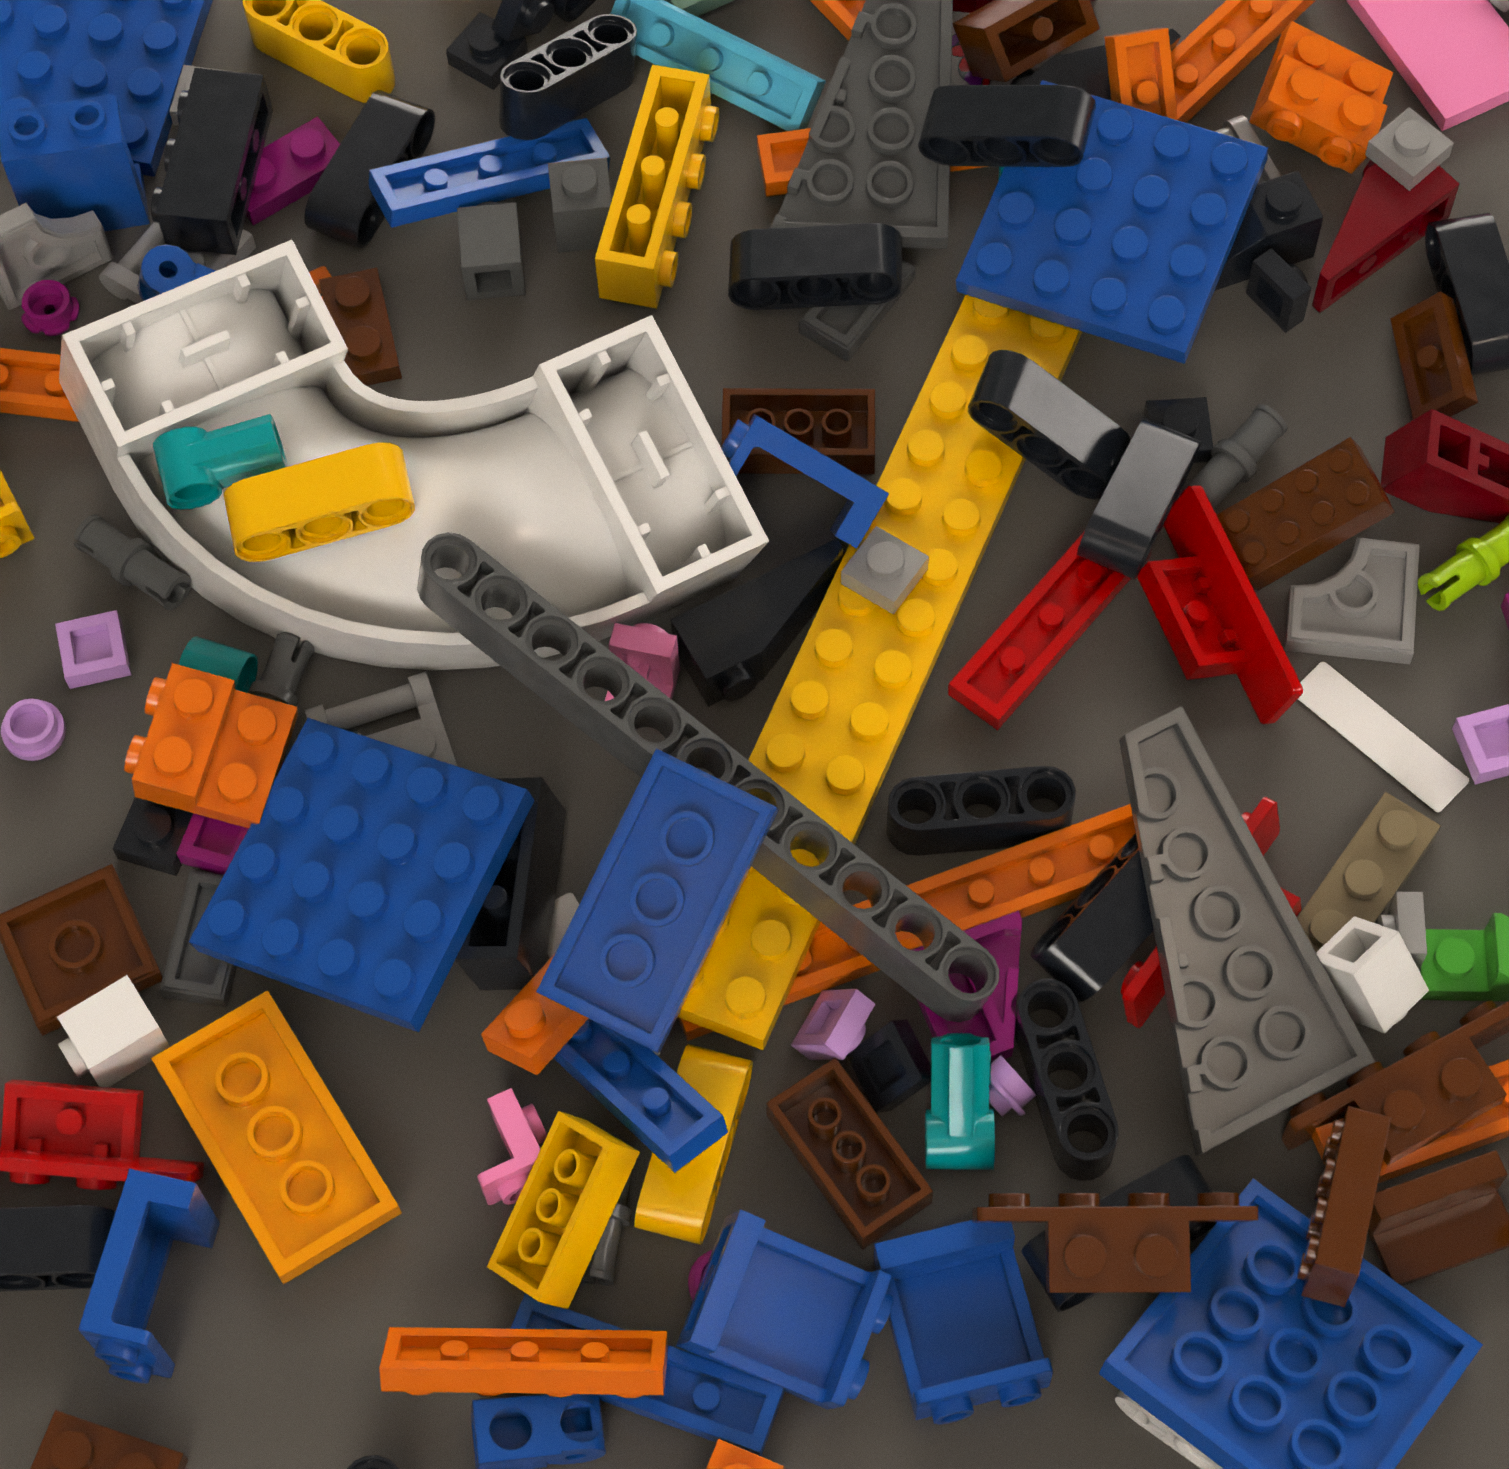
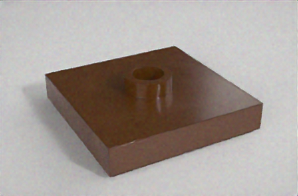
[0,864,163,1036]

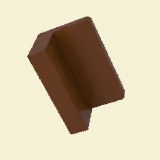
[1368,1150,1509,1286]

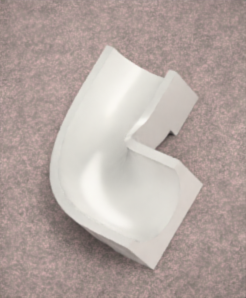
[59,240,769,670]

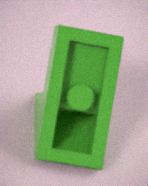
[1420,913,1509,1001]

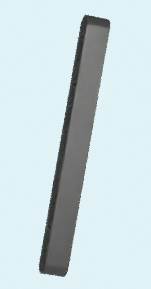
[417,532,999,1022]

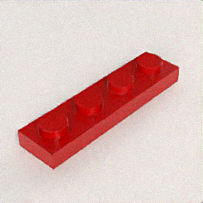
[948,531,1152,731]

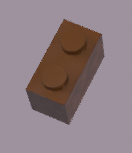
[952,0,1100,83]

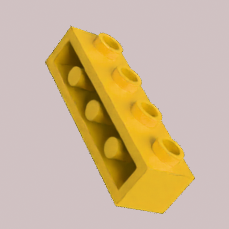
[595,64,719,309]

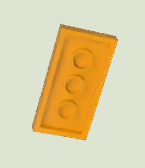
[151,990,402,1285]

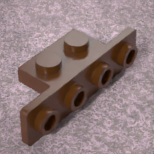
[1281,1000,1509,1166]
[972,1192,1258,1293]

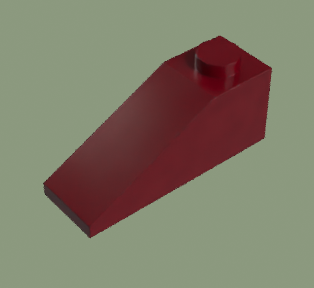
[1312,160,1460,313]
[1380,409,1509,523]

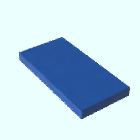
[536,748,779,1052]

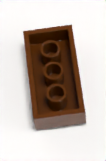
[721,388,875,474]
[1217,437,1395,590]
[766,1058,933,1250]
[1297,1106,1391,1307]

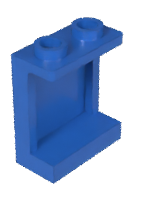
[0,94,150,232]
[721,414,889,549]
[78,1169,220,1384]
[676,1209,893,1410]
[873,1220,1053,1424]

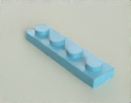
[610,0,826,131]

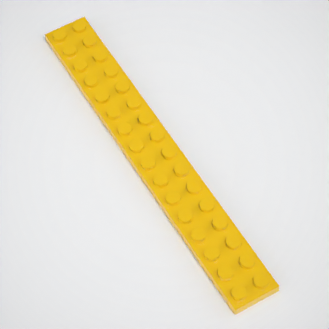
[677,295,1082,1050]

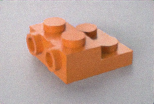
[1249,21,1393,174]
[124,663,298,828]

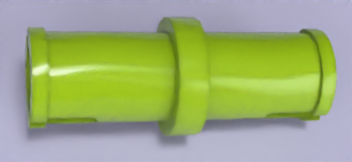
[1418,515,1509,611]

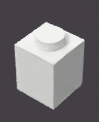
[1316,916,1429,1034]
[57,975,170,1087]

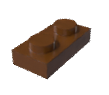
[319,267,402,386]
[1390,291,1478,420]
[30,1410,189,1469]

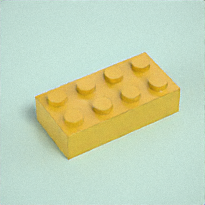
[487,1111,640,1309]

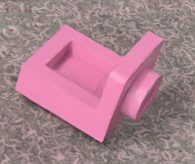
[605,623,680,701]
[477,1088,547,1205]

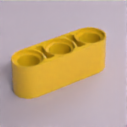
[243,0,395,103]
[223,442,415,562]
[634,1044,753,1245]

